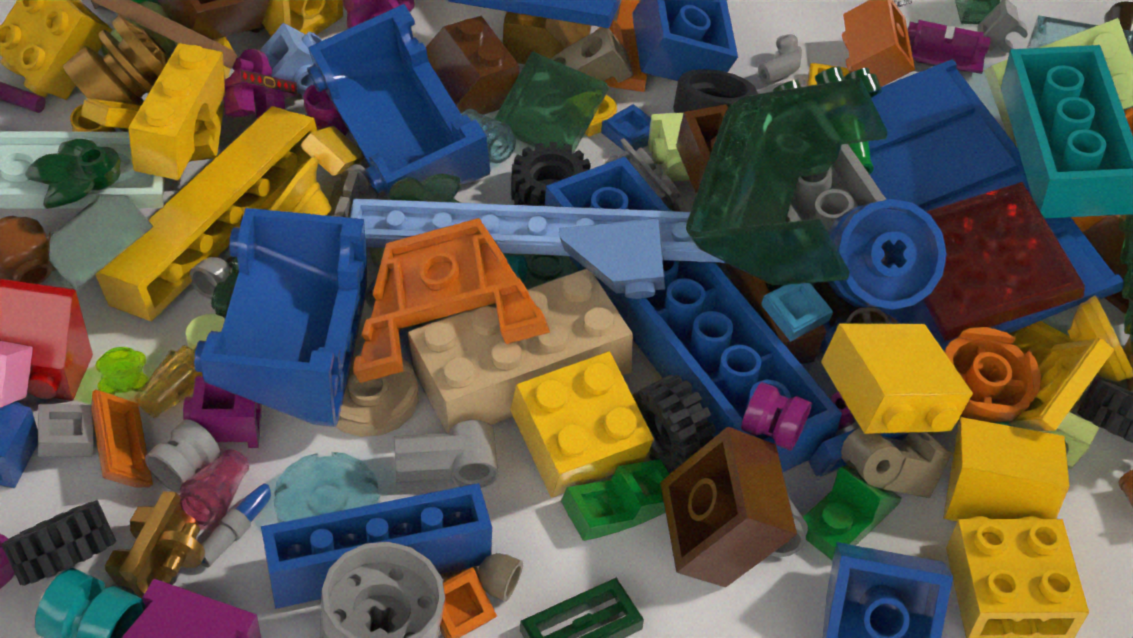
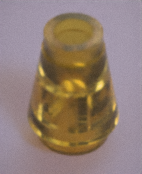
[134,345,203,419]

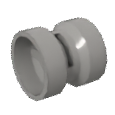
[145,419,221,493]

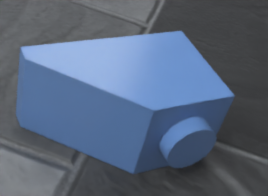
[559,219,665,299]

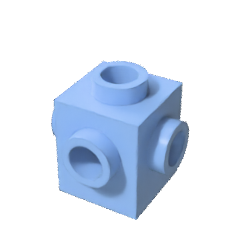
[260,23,323,95]

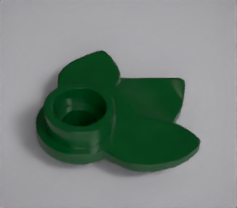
[25,139,121,209]

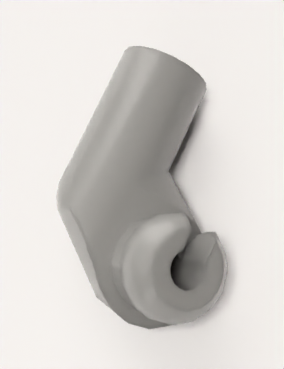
[758,34,802,84]

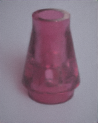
[179,449,249,526]

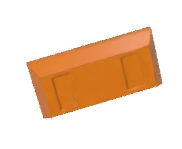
[91,389,153,488]

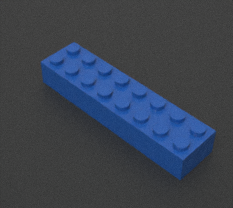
[545,157,842,472]

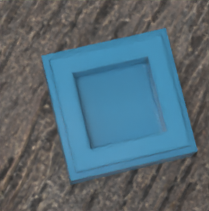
[761,275,833,342]

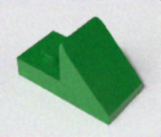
[803,466,902,561]

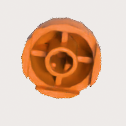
[944,327,1041,423]

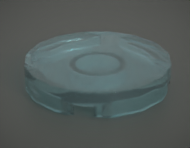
[274,452,380,523]

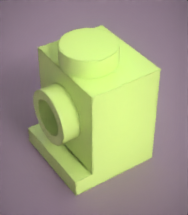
[648,113,690,181]

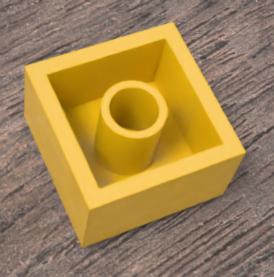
[510,351,654,498]

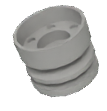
[320,542,445,638]

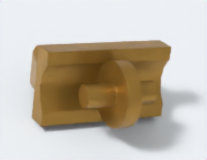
[105,491,205,599]

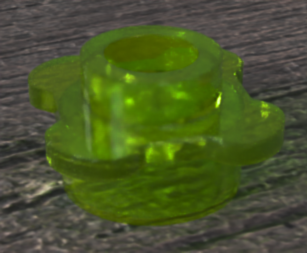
[95,347,149,395]

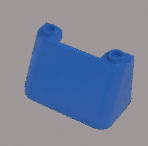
[307,4,491,198]
[194,208,367,427]

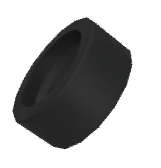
[673,69,758,113]

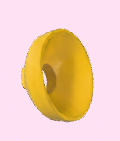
[1067,295,1133,382]

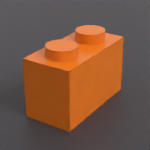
[842,0,915,87]

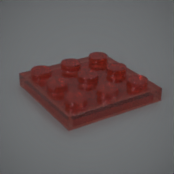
[923,182,1085,341]

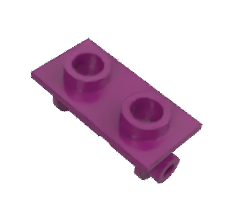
[908,19,991,74]

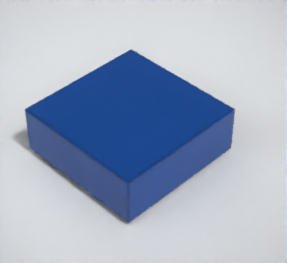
[601,104,651,152]

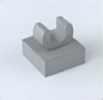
[977,0,1028,53]

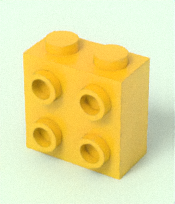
[0,0,113,100]
[821,324,973,434]
[946,516,1089,638]

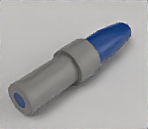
[201,483,271,568]

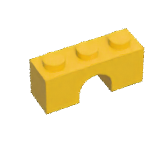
[128,43,225,180]

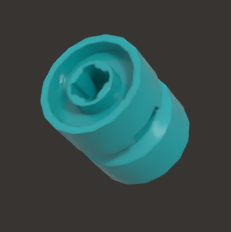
[34,567,146,638]

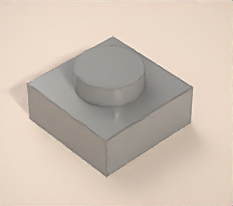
[38,404,94,457]

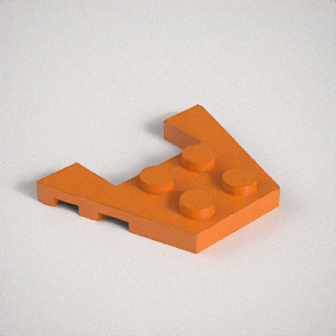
[353,218,550,383]

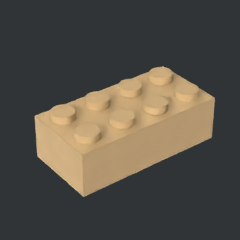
[408,269,633,433]

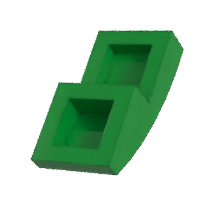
[561,459,670,541]

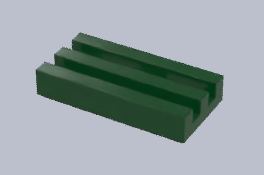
[520,577,644,638]

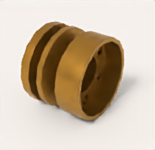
[63,15,170,132]

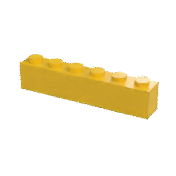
[93,106,317,322]

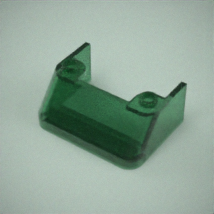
[686,78,888,285]

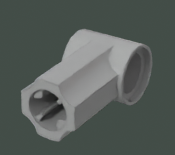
[394,420,498,488]

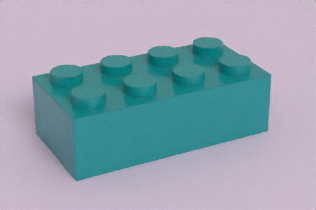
[1001,45,1133,219]

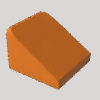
[440,567,497,638]

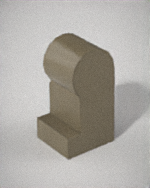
[548,27,633,102]
[841,428,952,498]

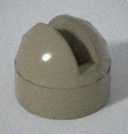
[478,553,523,602]

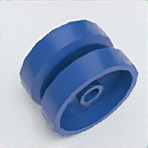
[821,199,947,310]

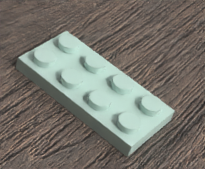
[0,131,165,209]

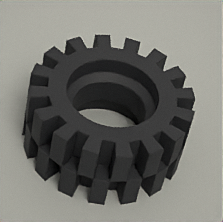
[511,142,591,206]
[632,375,716,474]
[1077,377,1133,443]
[2,500,116,586]

